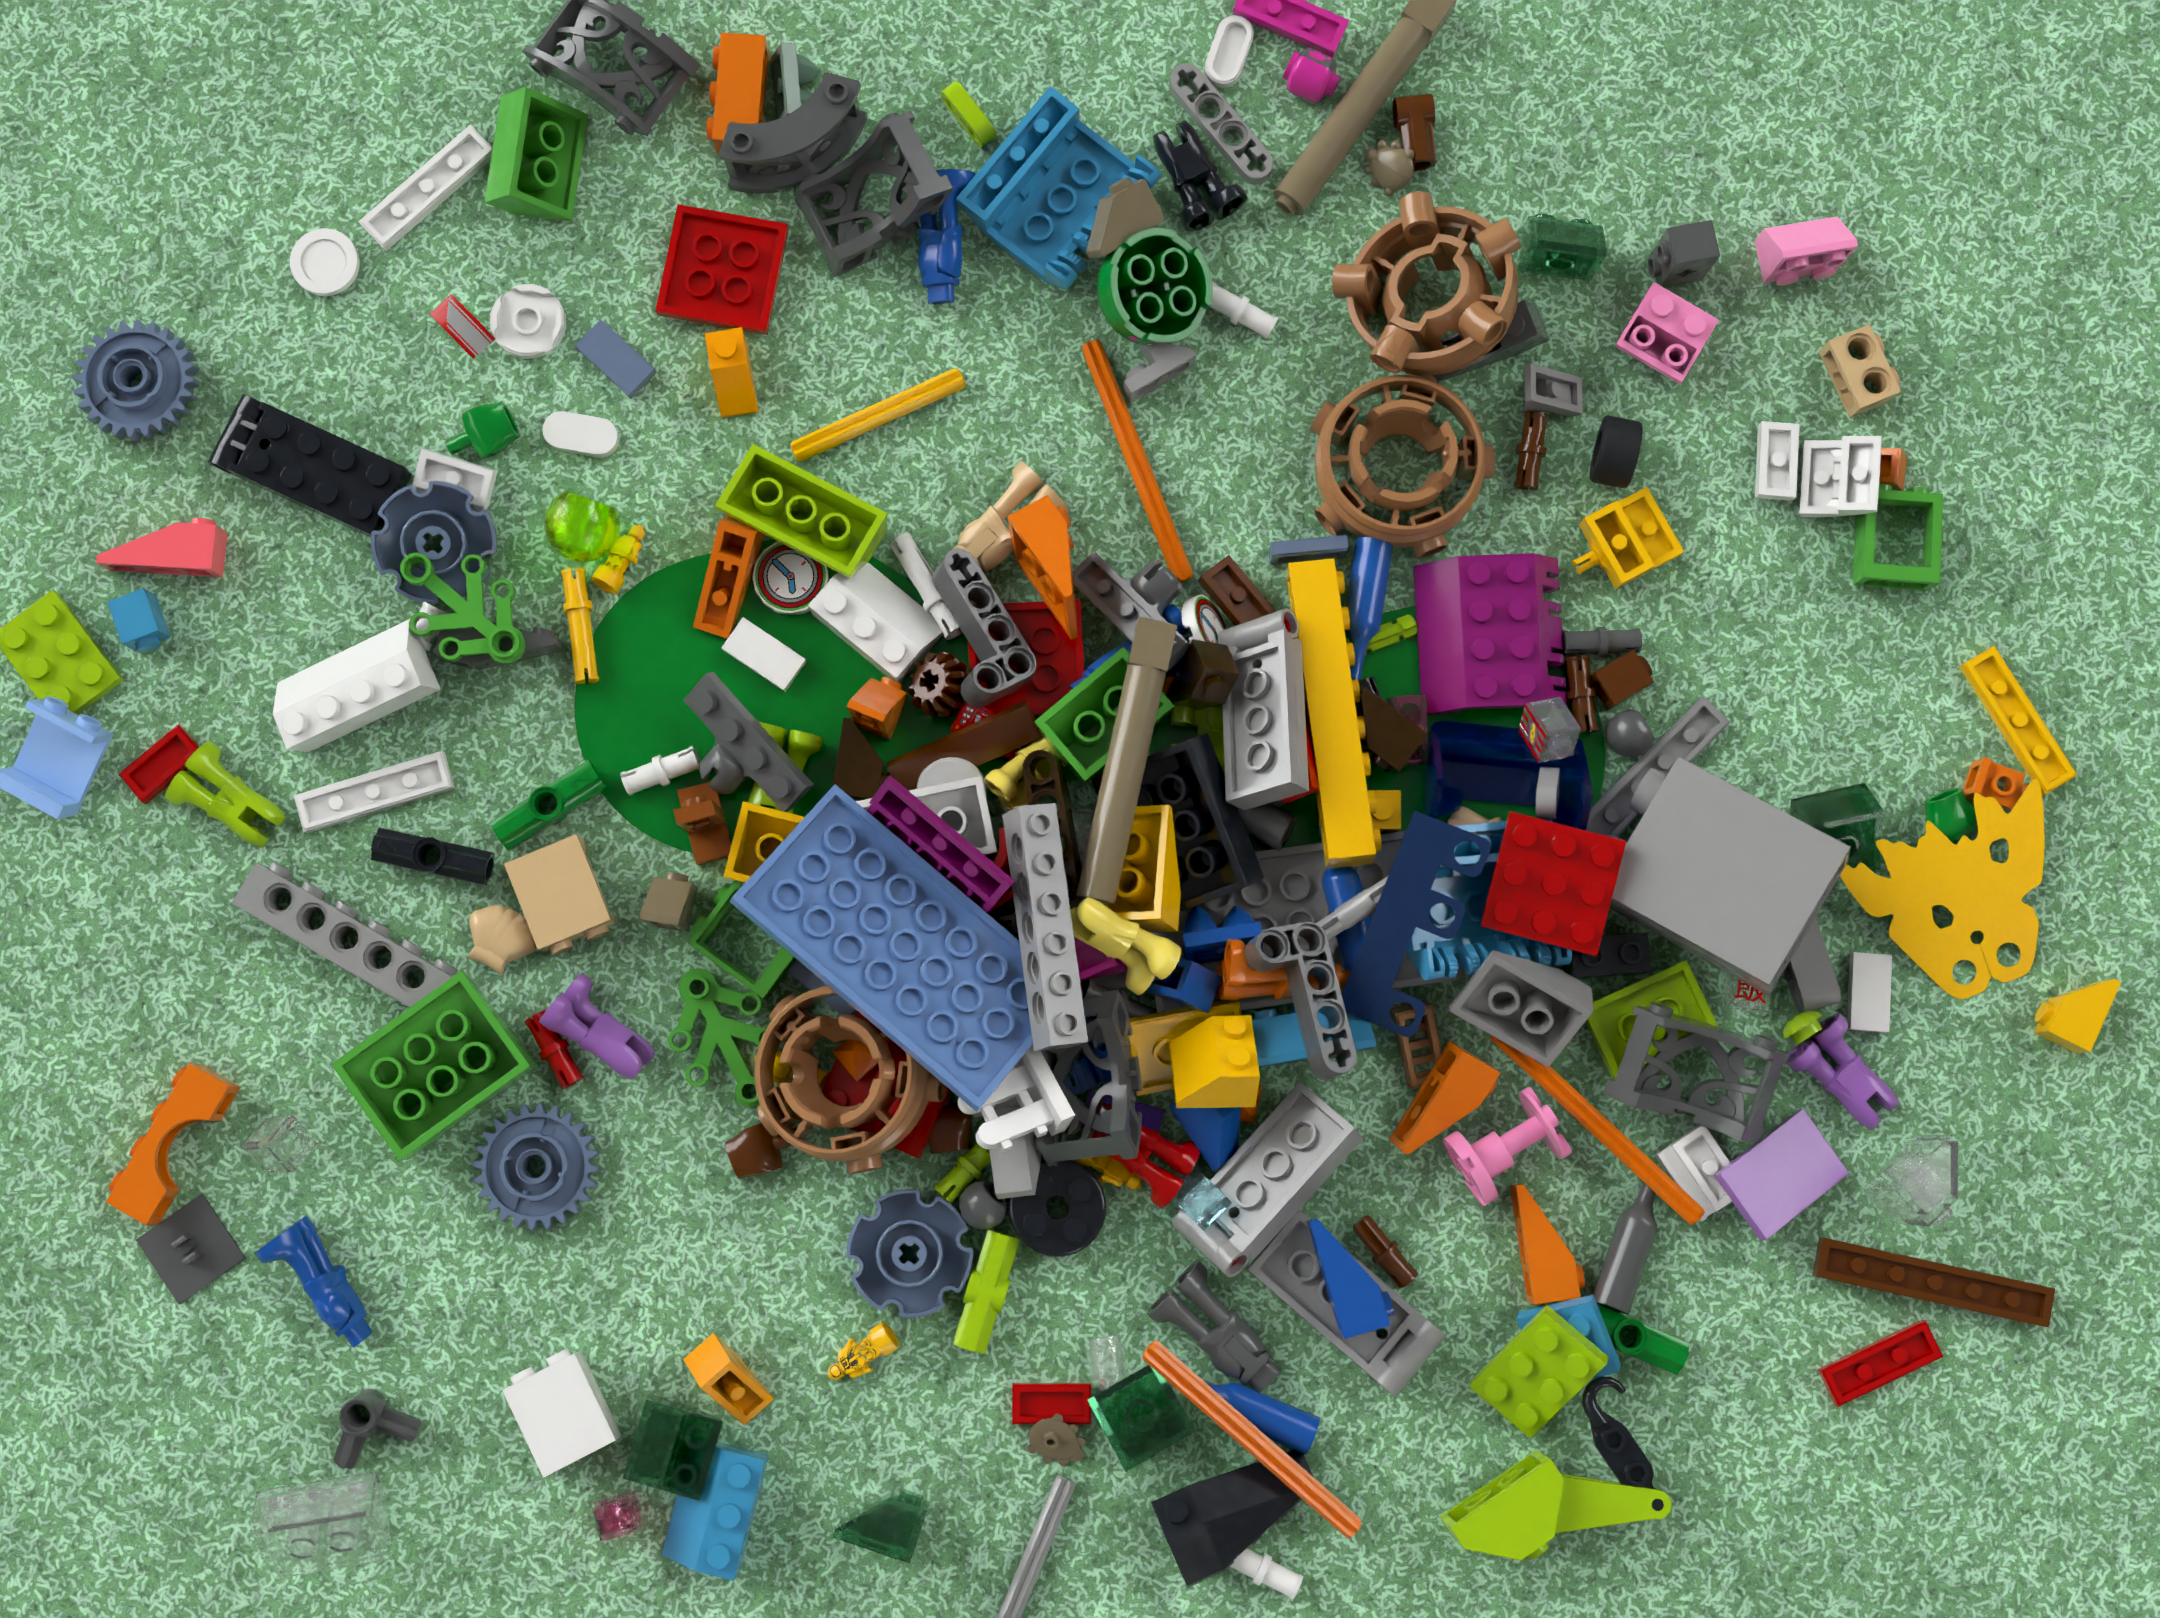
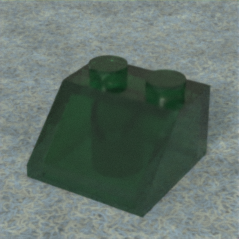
[1517,214,1607,281]
[1790,783,1883,879]
[1087,1365,1196,1473]

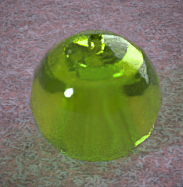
[544,490,621,563]

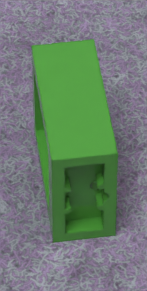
[1853,484,1943,591]
[688,881,797,1000]

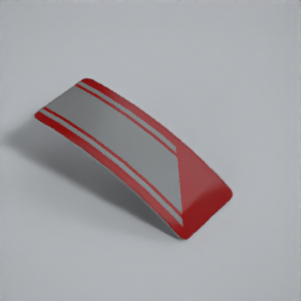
[430,294,495,359]

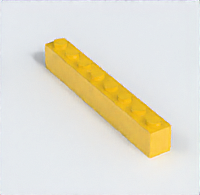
[1286,558,1382,869]

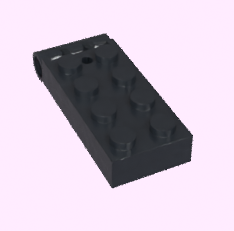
[208,395,412,538]

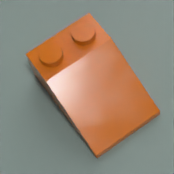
[1007,495,1078,640]

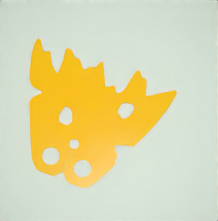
[1840,779,2045,999]

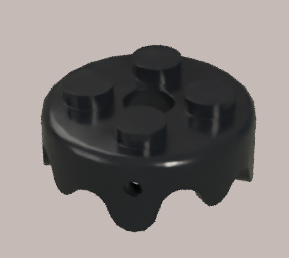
[1009,1159,1106,1257]

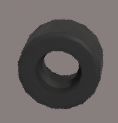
[1590,415,1643,489]

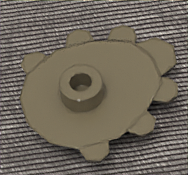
[1364,140,1415,197]
[1027,1414,1086,1466]

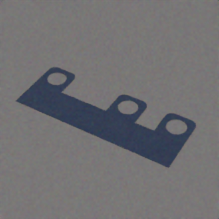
[1342,810,1491,1037]

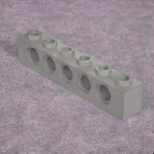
[1003,803,1088,1051]
[231,862,458,1007]

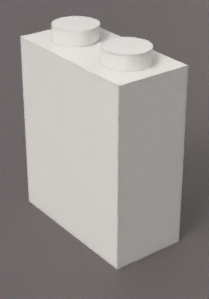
[502,1348,622,1478]

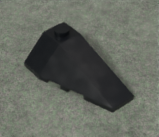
[1151,1450,1314,1588]

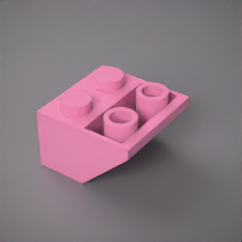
[1755,217,1858,286]
[1615,282,1719,384]

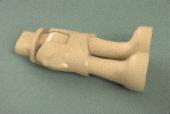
[953,461,1070,573]

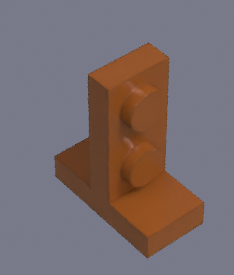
[673,781,732,866]

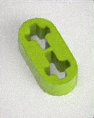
[940,81,997,148]

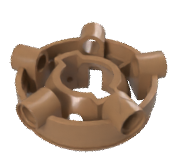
[1332,191,1522,375]
[1309,373,1495,559]
[754,986,947,1174]

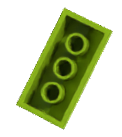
[715,444,888,579]

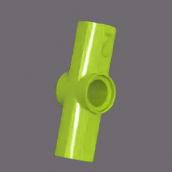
[953,1229,1020,1354]

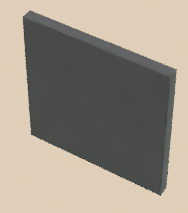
[136,1194,246,1305]

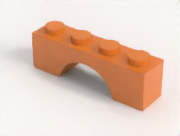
[106,1063,241,1225]

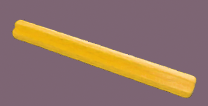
[790,368,965,462]

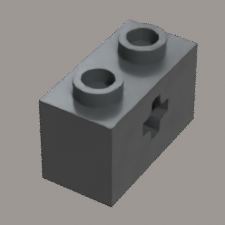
[1648,220,1720,288]

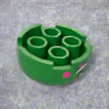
[1097,228,1213,346]

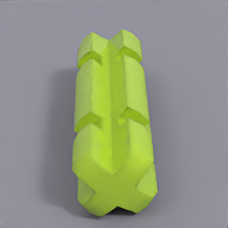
[1346,614,1418,655]

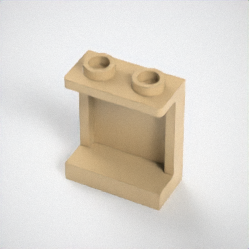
[504,834,617,956]

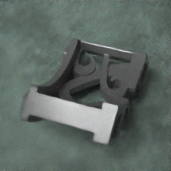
[522,0,701,136]
[719,72,868,194]
[795,111,953,277]
[1034,989,1142,1166]
[1603,1002,1789,1142]

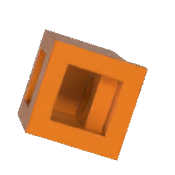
[1963,757,2028,813]

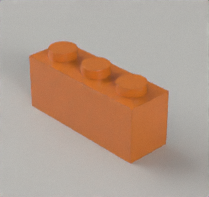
[706,32,769,153]

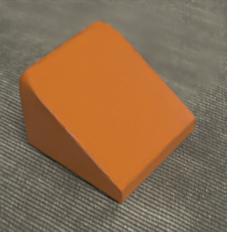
[1879,448,1907,491]

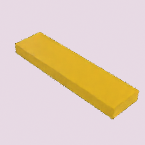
[1959,646,2077,795]

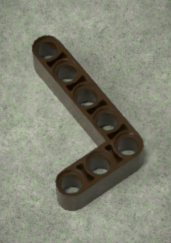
[993,750,1083,940]

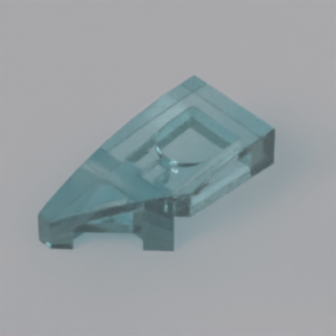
[1176,1166,1232,1231]

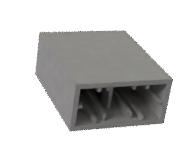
[1610,756,1850,996]

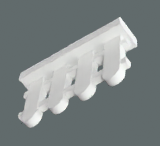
[957,1044,1075,1153]

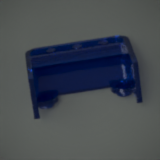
[1423,721,1594,831]

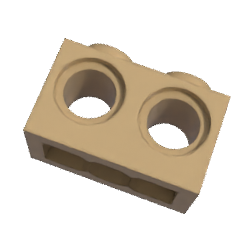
[1818,324,1901,418]

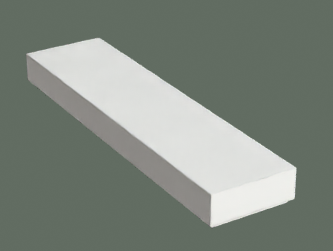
[358,124,493,252]
[294,751,455,833]

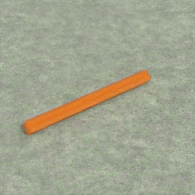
[1082,339,1193,583]
[1490,1035,1705,1225]
[1142,1340,1362,1538]

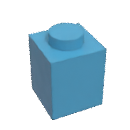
[107,588,171,652]

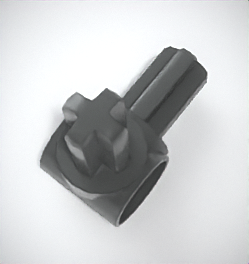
[333,1388,421,1469]

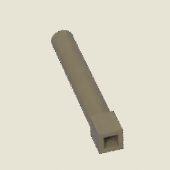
[1273,0,1457,216]
[1076,616,1177,906]

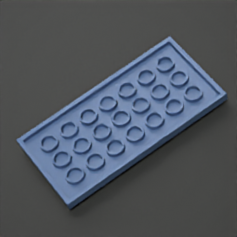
[730,784,1033,1111]

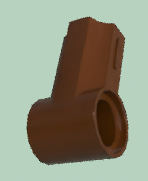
[1392,94,1437,171]

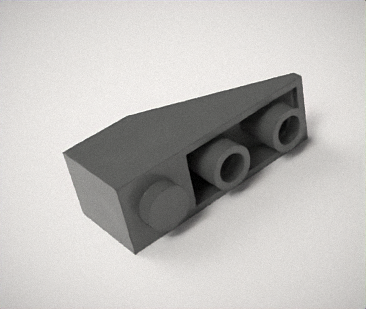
[1433,300,1550,383]
[434,610,564,670]

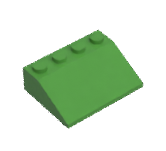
[331,970,538,1161]

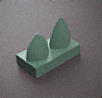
[771,42,820,120]

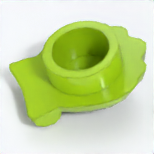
[1783,1011,1823,1045]

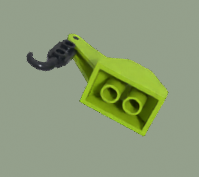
[1439,1376,1672,1560]

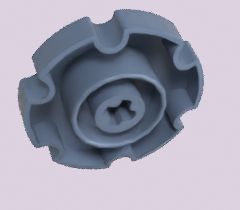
[371,481,498,604]
[847,1189,974,1318]

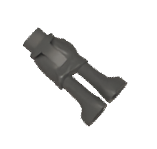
[1147,1260,1280,1392]

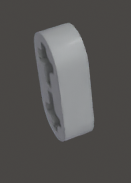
[1535,767,1560,819]

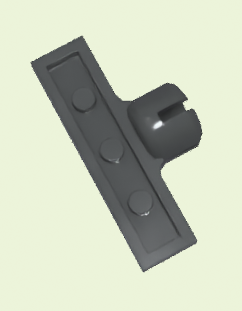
[1073,551,1190,672]
[684,672,814,812]

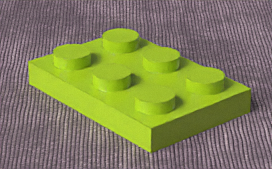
[0,589,124,715]
[1586,960,1718,1079]
[1469,1305,1609,1438]

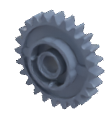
[73,320,200,442]
[472,1103,602,1230]

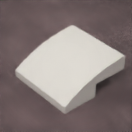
[1799,436,1882,517]

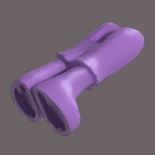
[539,973,655,1080]
[1785,1013,1899,1130]

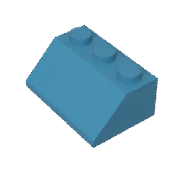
[1252,1006,1376,1068]
[662,1436,769,1581]

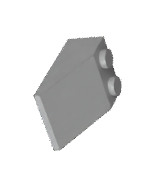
[1449,950,1593,1067]

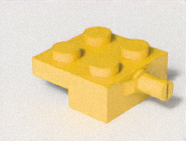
[1572,487,1684,590]

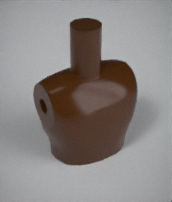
[928,1090,972,1154]
[725,1123,797,1179]

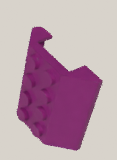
[1413,553,1567,716]
[867,776,1014,913]

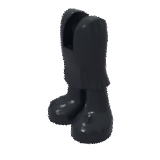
[1153,120,1247,231]

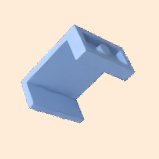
[0,696,113,819]

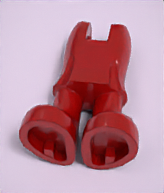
[1091,1102,1201,1209]

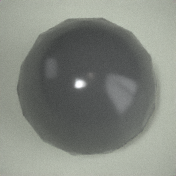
[1606,709,1655,758]
[958,1180,1009,1230]

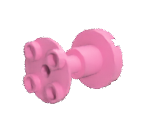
[1443,1087,1572,1206]

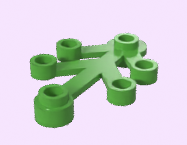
[400,553,526,664]
[668,968,767,1107]

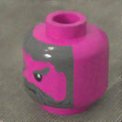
[1283,47,1341,104]

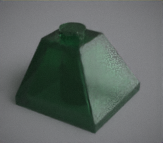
[832,1489,929,1564]

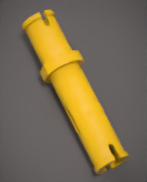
[561,567,599,684]

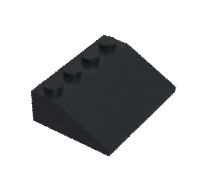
[1091,733,1265,911]

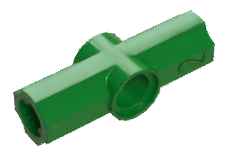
[490,760,608,851]
[1597,1304,1690,1375]

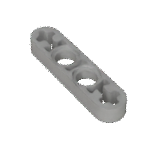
[1169,63,1273,185]

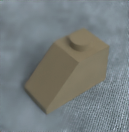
[1086,177,1165,259]
[639,872,697,932]

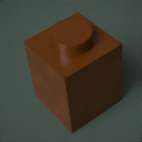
[1591,649,1654,711]

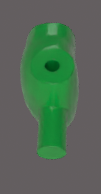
[445,401,520,459]
[1924,788,1978,845]

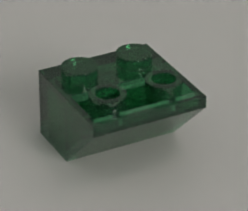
[622,1395,724,1501]

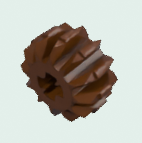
[906,652,968,717]

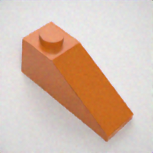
[693,515,764,639]
[847,677,909,741]
[1389,1041,1500,1155]
[1509,1184,1585,1305]

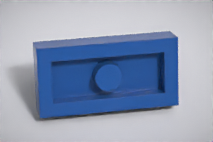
[1183,905,1263,963]

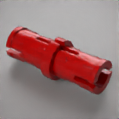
[524,1010,584,1090]

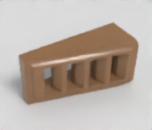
[1390,1000,1442,1088]

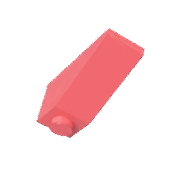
[96,518,228,577]

